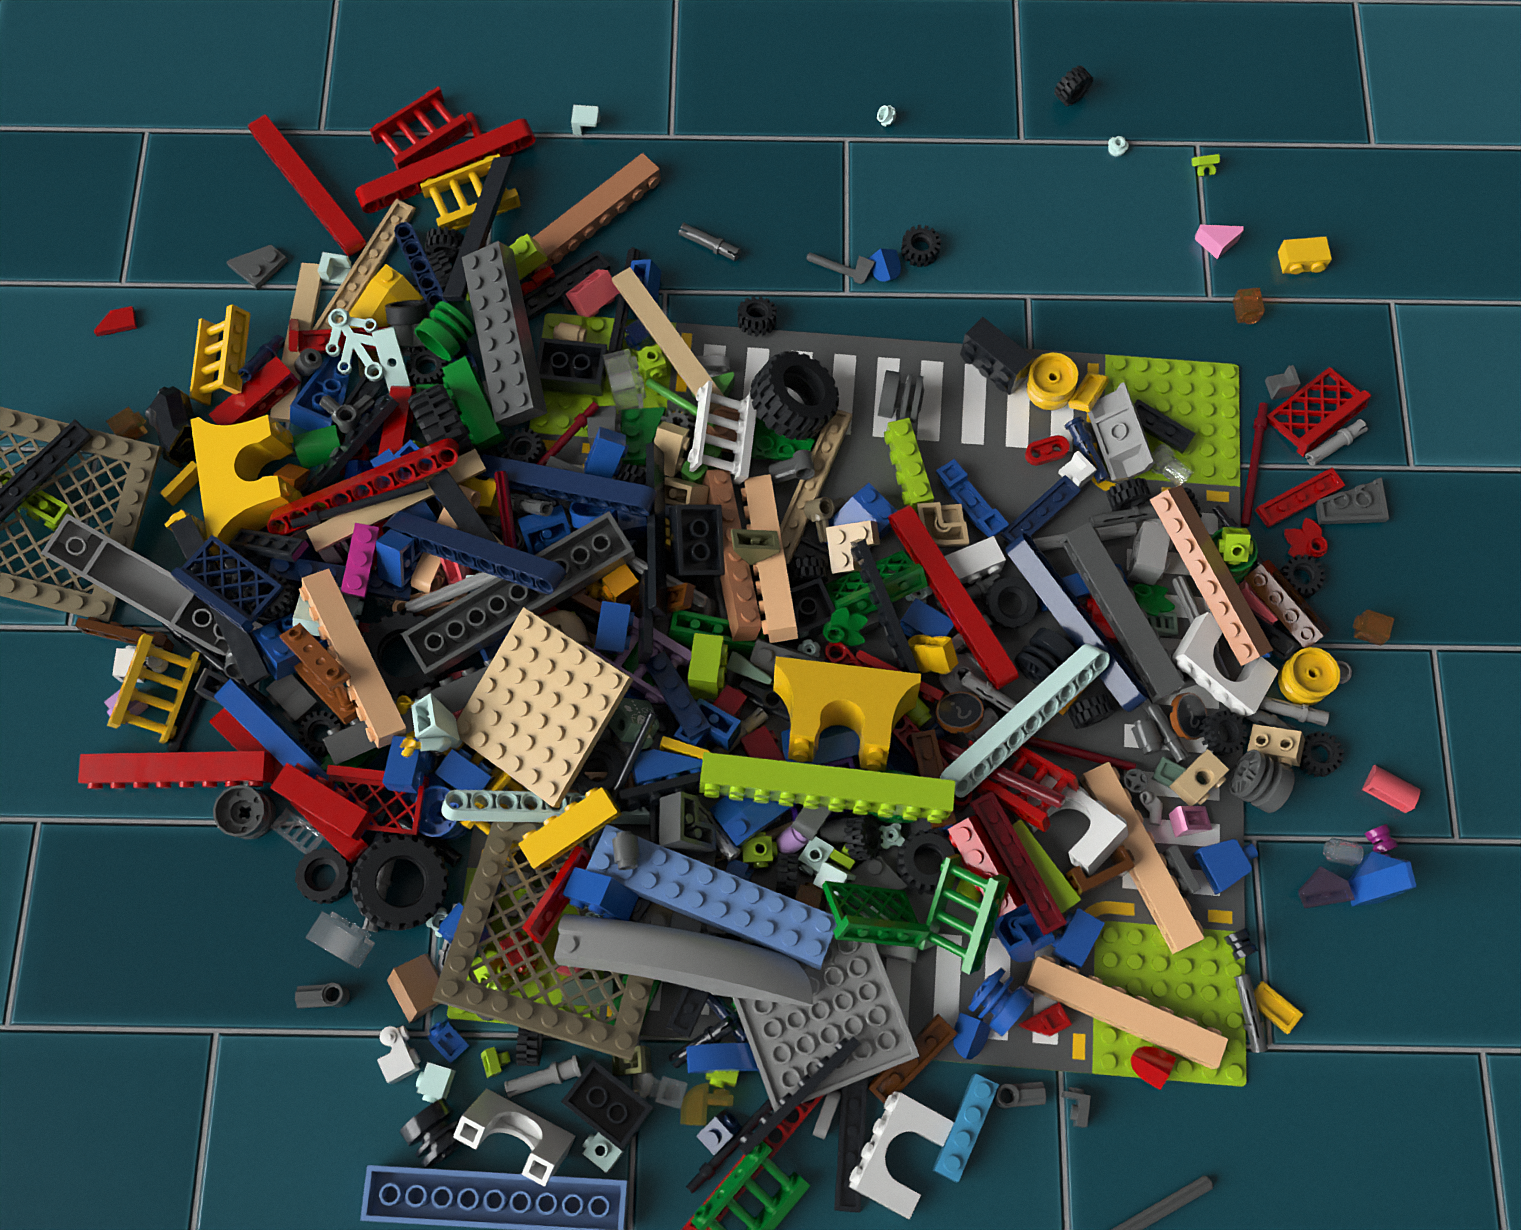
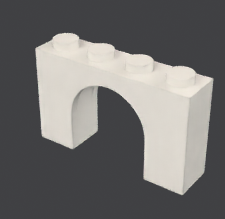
[1171,612,1278,718]
[1014,775,1129,877]
[453,1088,575,1187]
[849,1091,954,1219]

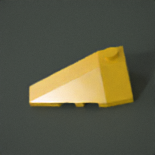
[349,264,424,328]

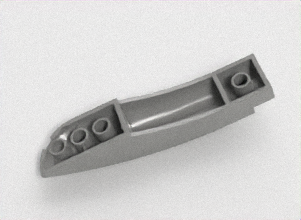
[41,514,263,656]
[554,914,813,1007]

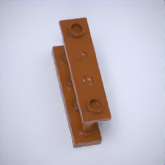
[280,623,358,725]

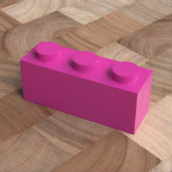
[341,523,380,600]

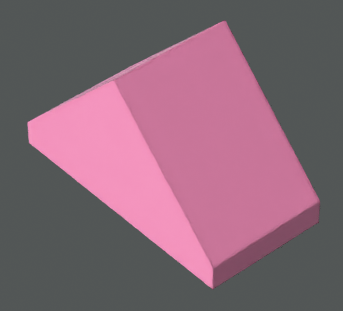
[1195,225,1244,259]
[1169,806,1212,838]

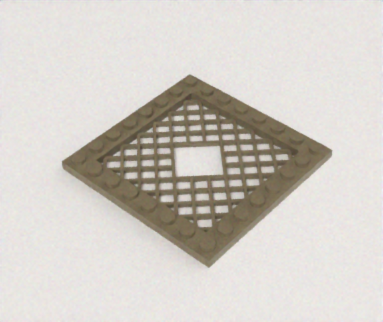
[0,407,162,623]
[432,821,673,1061]

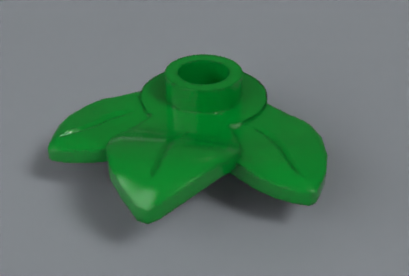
[1132,584,1175,616]
[823,607,868,646]

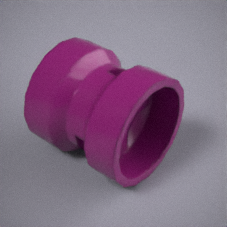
[1365,824,1398,854]

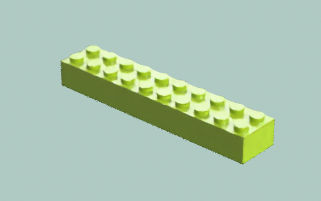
[700,752,955,823]

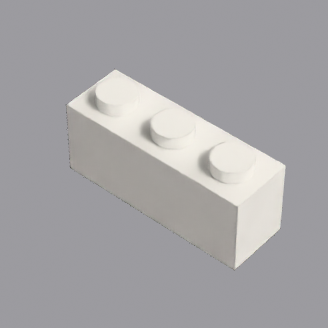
[944,536,1006,584]

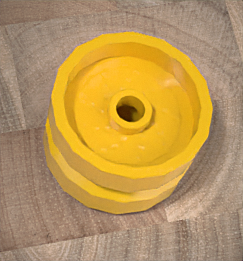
[1026,352,1078,410]
[1278,647,1340,706]

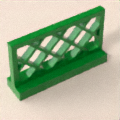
[824,550,928,615]
[822,881,930,948]

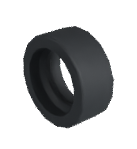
[385,300,429,325]

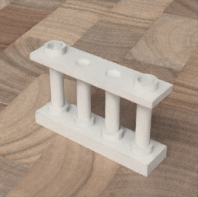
[688,381,757,485]

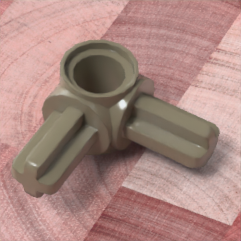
[804,497,847,543]

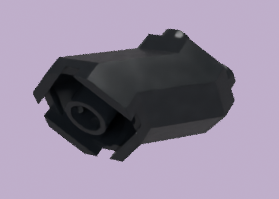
[145,386,196,468]

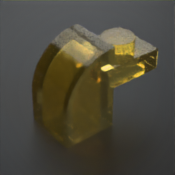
[680,1083,734,1126]

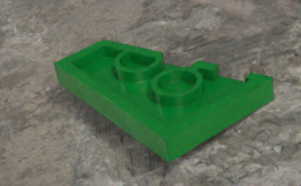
[621,407,666,465]
[751,417,815,461]

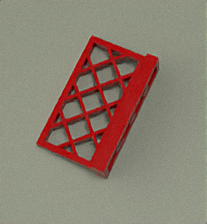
[1266,367,1371,457]
[321,765,430,836]

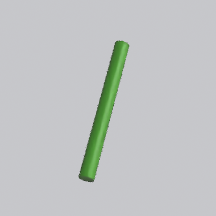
[646,378,717,428]

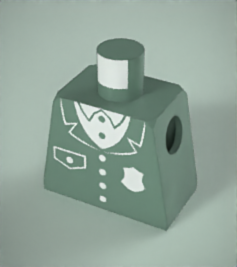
[608,698,659,749]

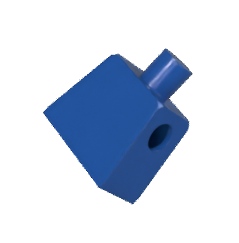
[1193,839,1258,895]

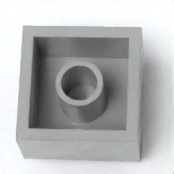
[1127,521,1173,585]

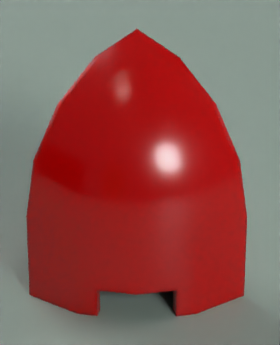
[1130,1046,1176,1090]

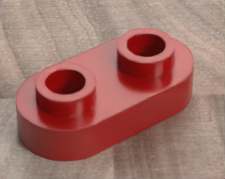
[1025,435,1070,466]

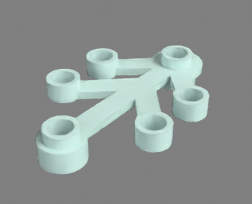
[326,308,384,382]

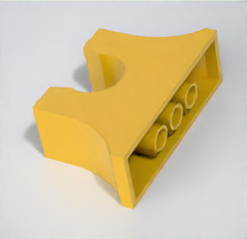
[191,415,303,554]
[773,656,921,772]

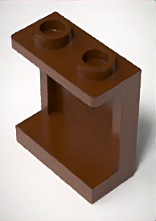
[1064,845,1135,897]

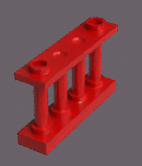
[369,86,470,170]
[973,745,1079,832]

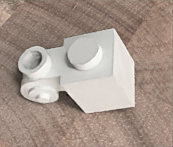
[112,646,168,683]
[377,1025,421,1084]

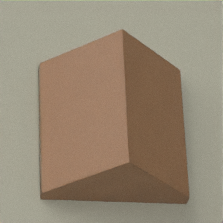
[387,953,440,1023]

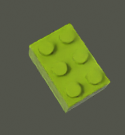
[688,633,729,700]

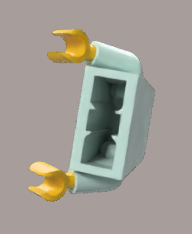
[395,693,462,757]

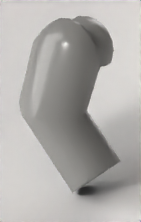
[1139,791,1163,826]

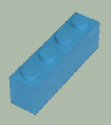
[932,1073,999,1182]

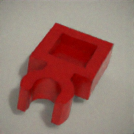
[521,266,555,296]

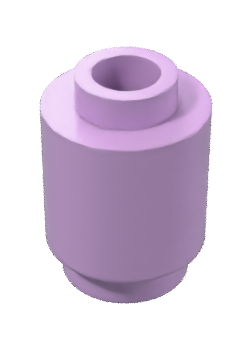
[776,825,809,854]

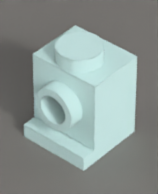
[582,1132,624,1173]

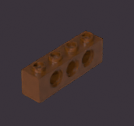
[1244,559,1330,648]

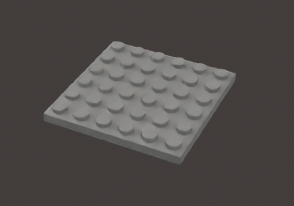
[732,911,919,1112]

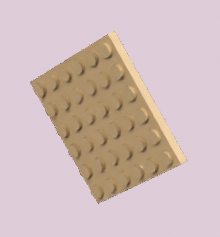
[456,607,634,808]

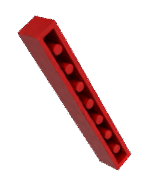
[78,751,274,789]

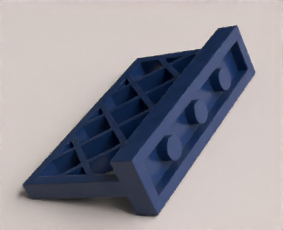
[170,535,284,634]

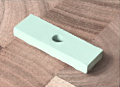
[372,326,411,392]

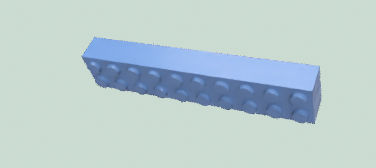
[586,824,837,970]
[360,1165,629,1230]

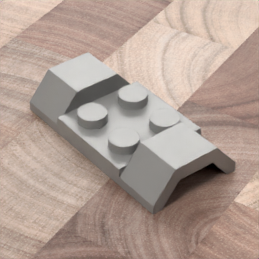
[1088,382,1155,482]

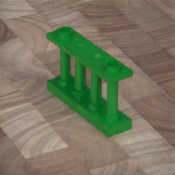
[919,854,1010,975]
[691,1141,810,1230]

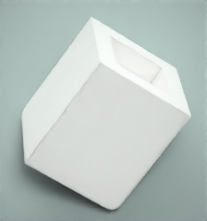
[1058,451,1096,488]

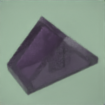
[1298,866,1355,908]

